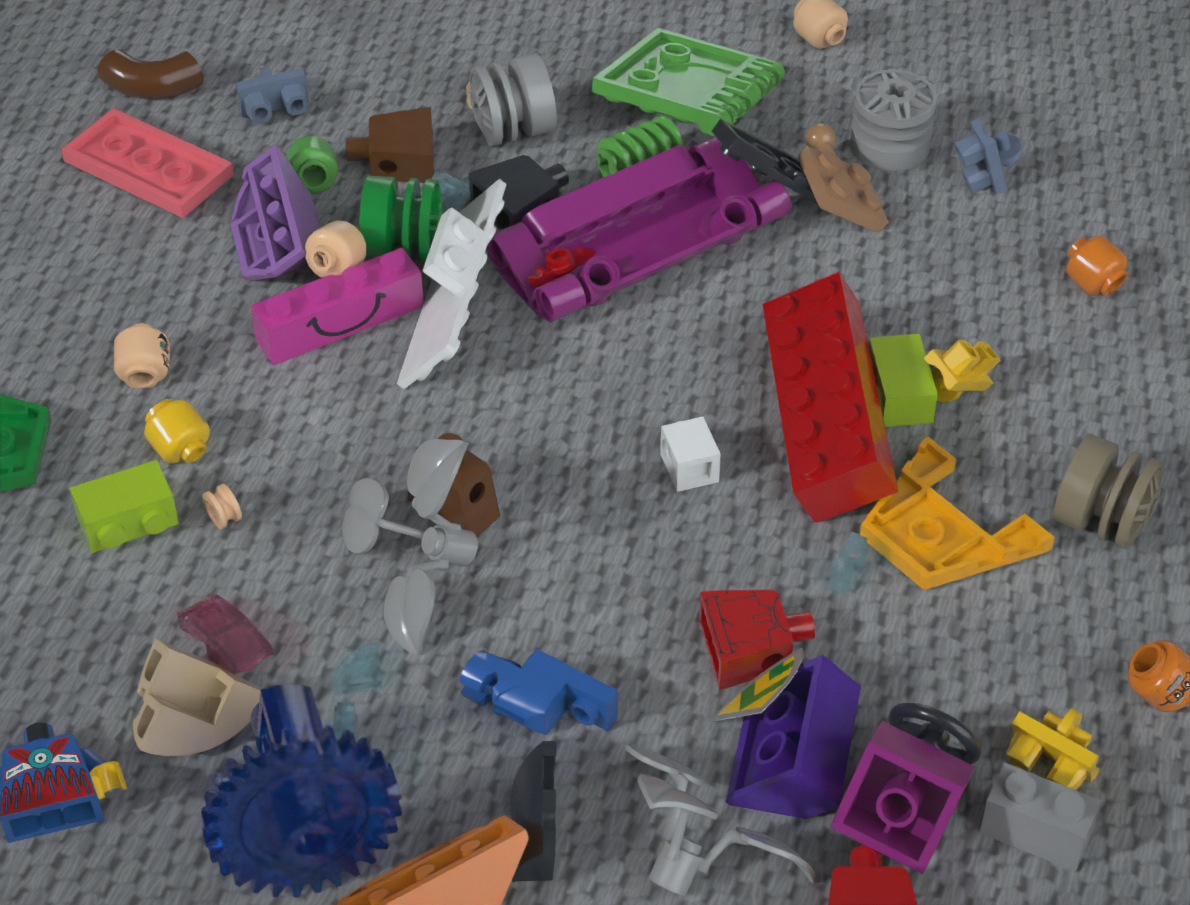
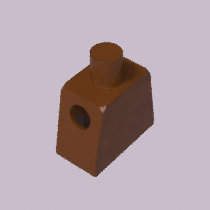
[346,107,434,183]
[407,433,500,537]

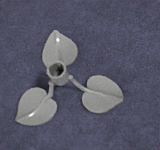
[342,439,478,655]
[624,744,816,896]

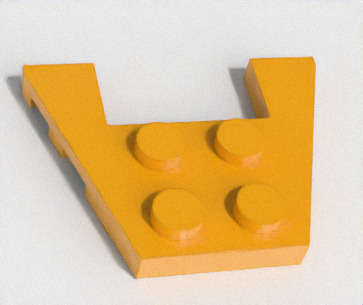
[860,437,1055,590]

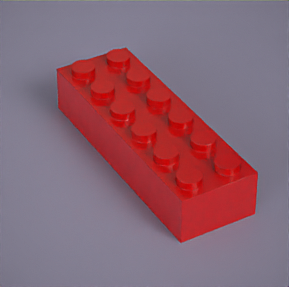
[762,272,898,522]

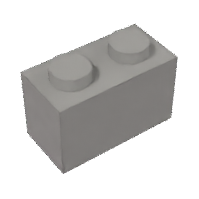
[980,762,1101,871]

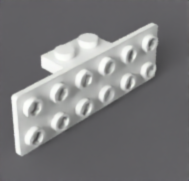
[397,179,506,389]

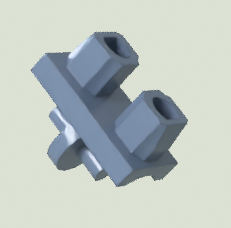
[236,67,309,124]
[954,118,1023,194]

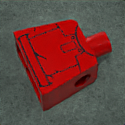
[699,589,815,690]

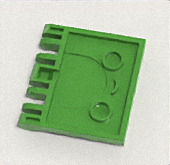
[591,27,785,136]

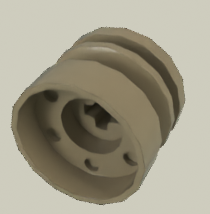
[1053,433,1164,550]

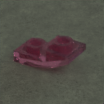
[177,594,274,674]

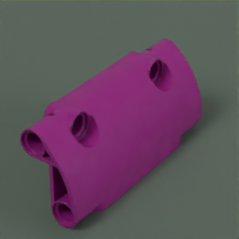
[486,136,791,322]

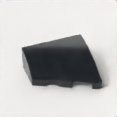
[510,741,556,882]

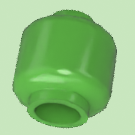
[286,136,338,194]

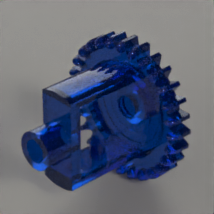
[201,684,402,897]

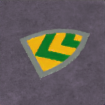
[708,648,803,722]

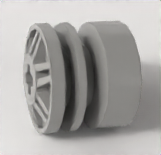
[469,53,557,146]
[850,69,937,171]

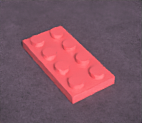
[61,108,234,218]

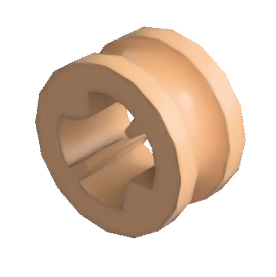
[202,484,242,530]

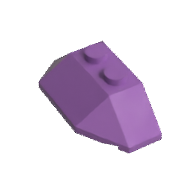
[230,145,320,281]

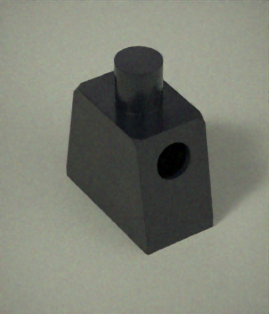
[469,155,569,230]

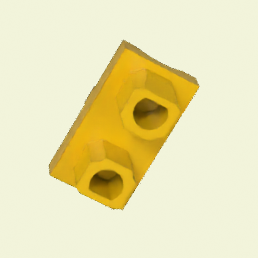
[924,340,1001,402]
[1006,708,1099,790]

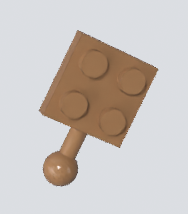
[797,123,889,232]

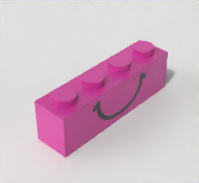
[250,248,424,365]

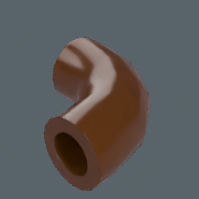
[98,49,204,99]

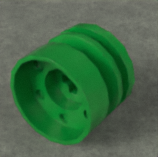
[359,175,444,264]

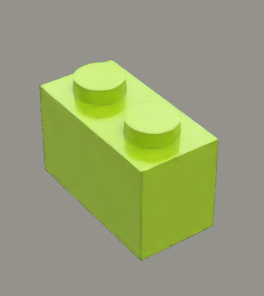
[868,334,938,427]
[69,459,179,553]

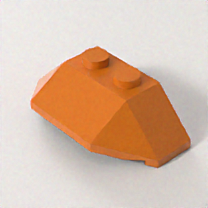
[333,815,529,905]

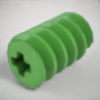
[596,115,683,178]

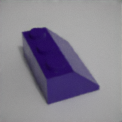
[725,655,861,819]

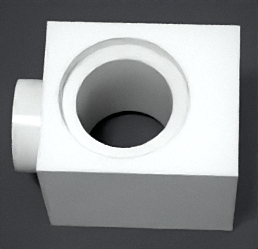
[660,417,721,492]

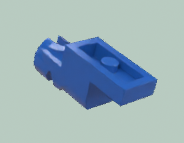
[460,649,618,735]

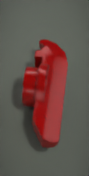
[527,247,595,287]

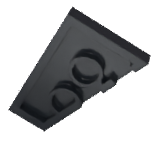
[711,118,819,206]

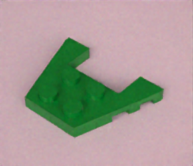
[0,394,52,492]

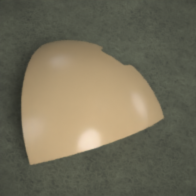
[133,638,269,756]

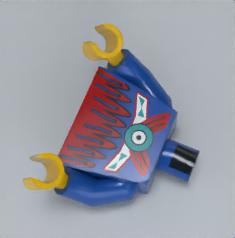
[0,722,128,843]

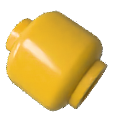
[144,399,210,464]

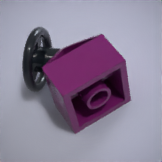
[830,703,982,874]

